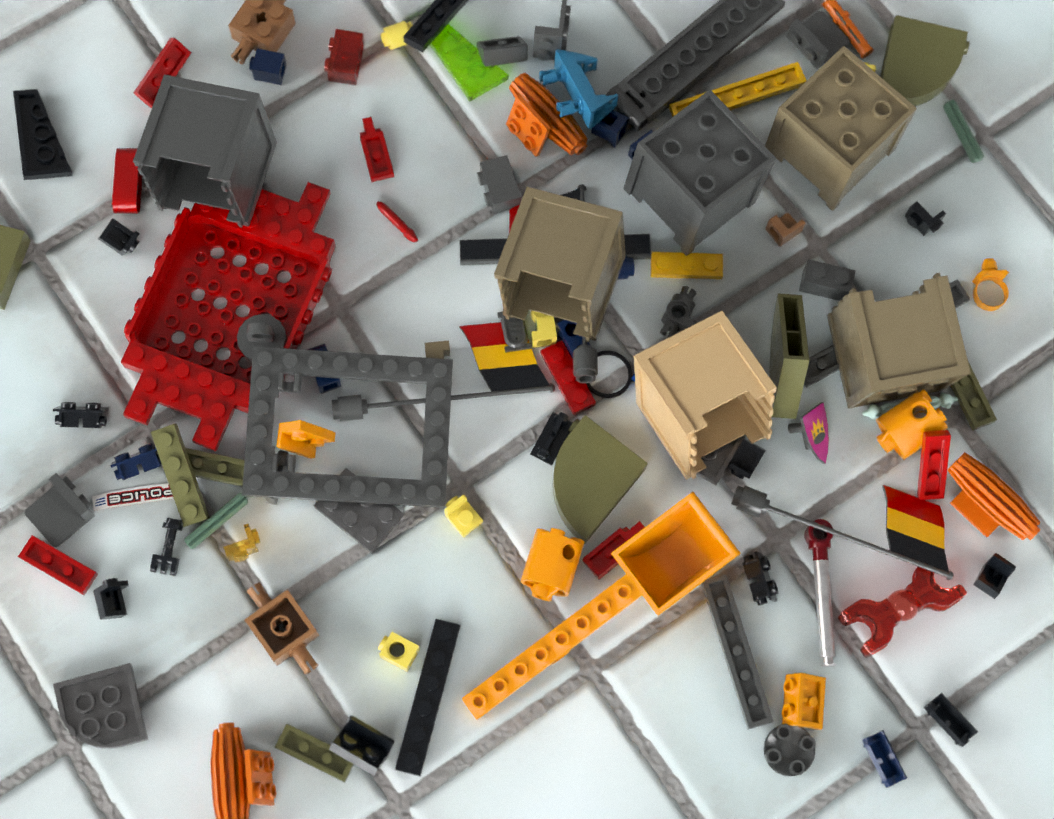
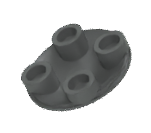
[764,724,815,776]

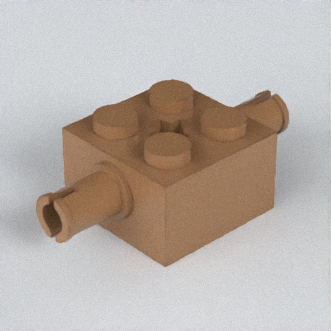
[228,0,296,64]
[245,582,319,675]

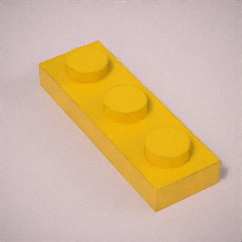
[650,252,723,279]

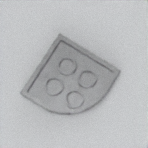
[53,663,148,749]

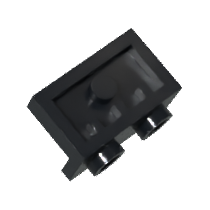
[329,715,395,776]

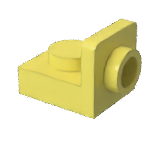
[444,495,483,538]

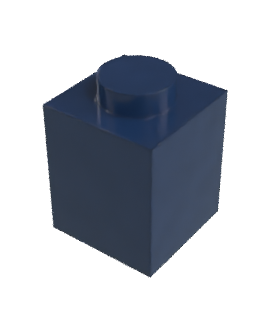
[249,49,287,85]

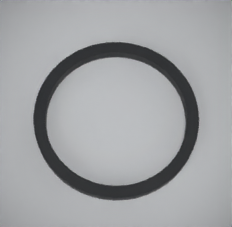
[586,350,632,398]

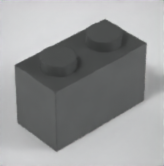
[477,155,521,214]
[799,259,856,301]

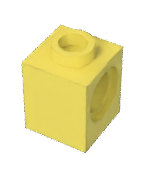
[378,632,420,672]

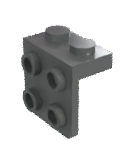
[533,0,571,61]
[786,11,850,69]
[25,473,95,547]

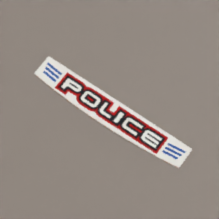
[92,483,174,511]

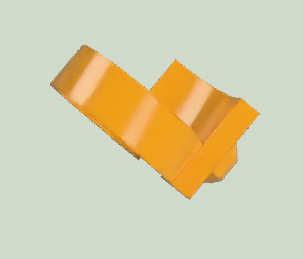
[972,258,1009,311]

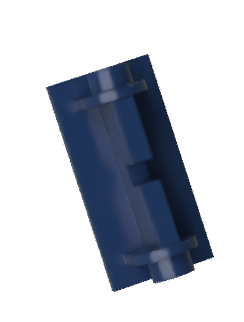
[110,443,162,481]
[862,730,907,788]

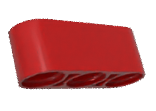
[112,148,143,214]

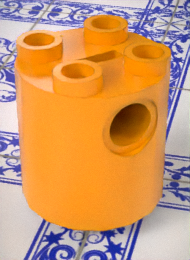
[876,389,948,460]
[521,528,585,601]

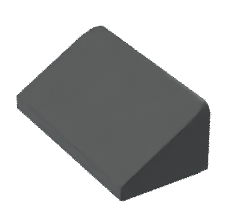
[476,36,528,67]

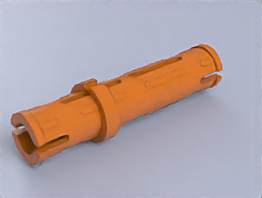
[822,0,874,59]

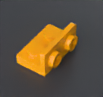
[277,420,336,459]
[782,673,826,730]

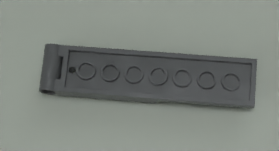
[606,0,785,131]

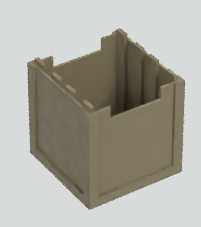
[765,46,917,211]
[494,187,626,342]
[827,273,971,409]

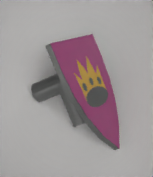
[788,402,829,464]

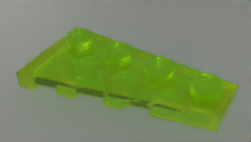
[430,24,509,102]

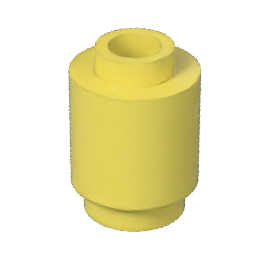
[380,21,413,50]

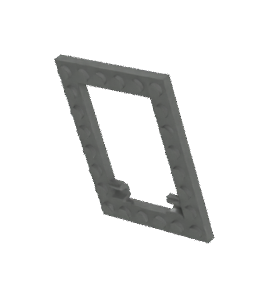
[242,346,453,508]

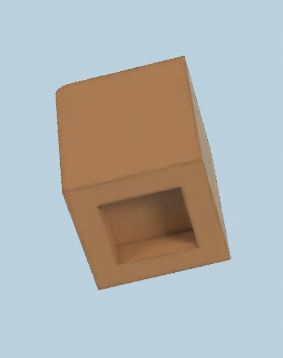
[765,213,806,247]

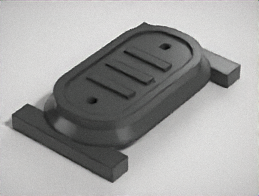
[497,312,532,353]

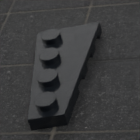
[13,89,73,180]

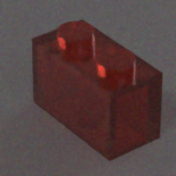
[324,29,365,85]

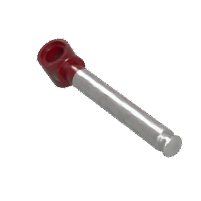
[804,519,836,667]

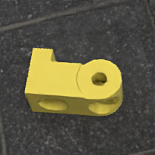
[531,311,557,348]

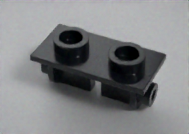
[53,402,109,428]
[530,412,573,466]
[742,551,778,606]
[924,693,978,747]

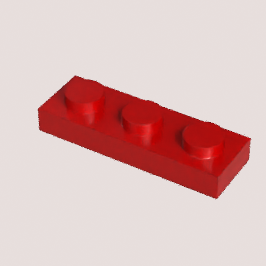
[133,37,191,108]
[540,340,596,415]
[917,430,951,500]
[18,535,98,595]

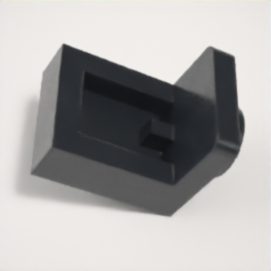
[905,201,946,236]
[98,218,140,255]
[728,438,766,479]
[973,553,1016,599]
[93,578,129,620]

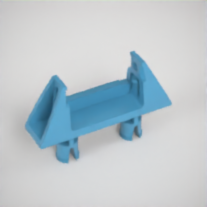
[539,50,618,129]

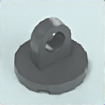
[237,314,287,361]

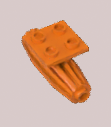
[506,73,588,157]
[947,452,1041,540]
[210,723,276,819]

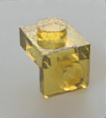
[223,523,261,562]

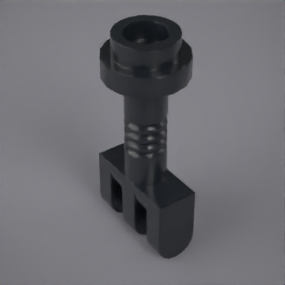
[150,518,183,576]

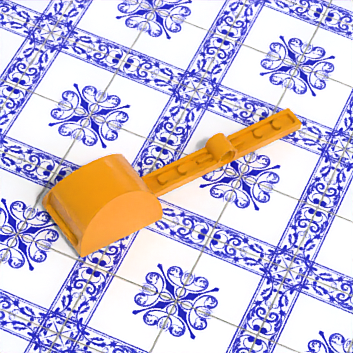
[462,492,741,720]

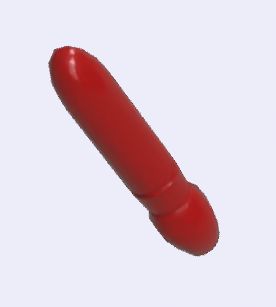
[376,201,418,242]

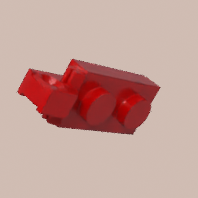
[360,117,394,182]
[582,521,645,580]

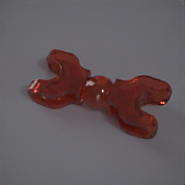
[838,566,967,658]

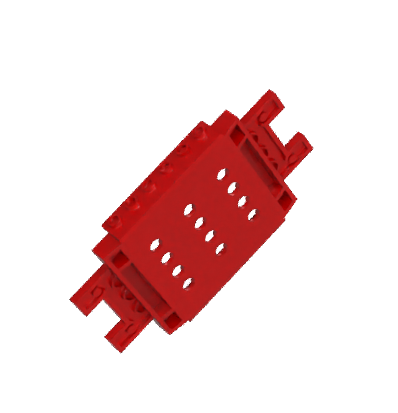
[121,182,336,451]

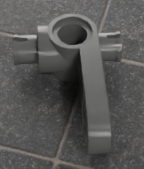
[660,286,699,338]

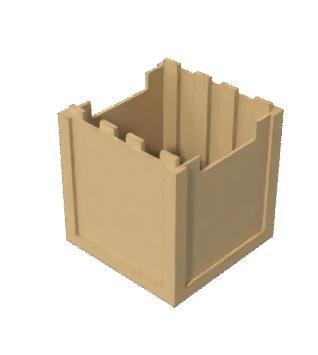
[634,311,777,480]

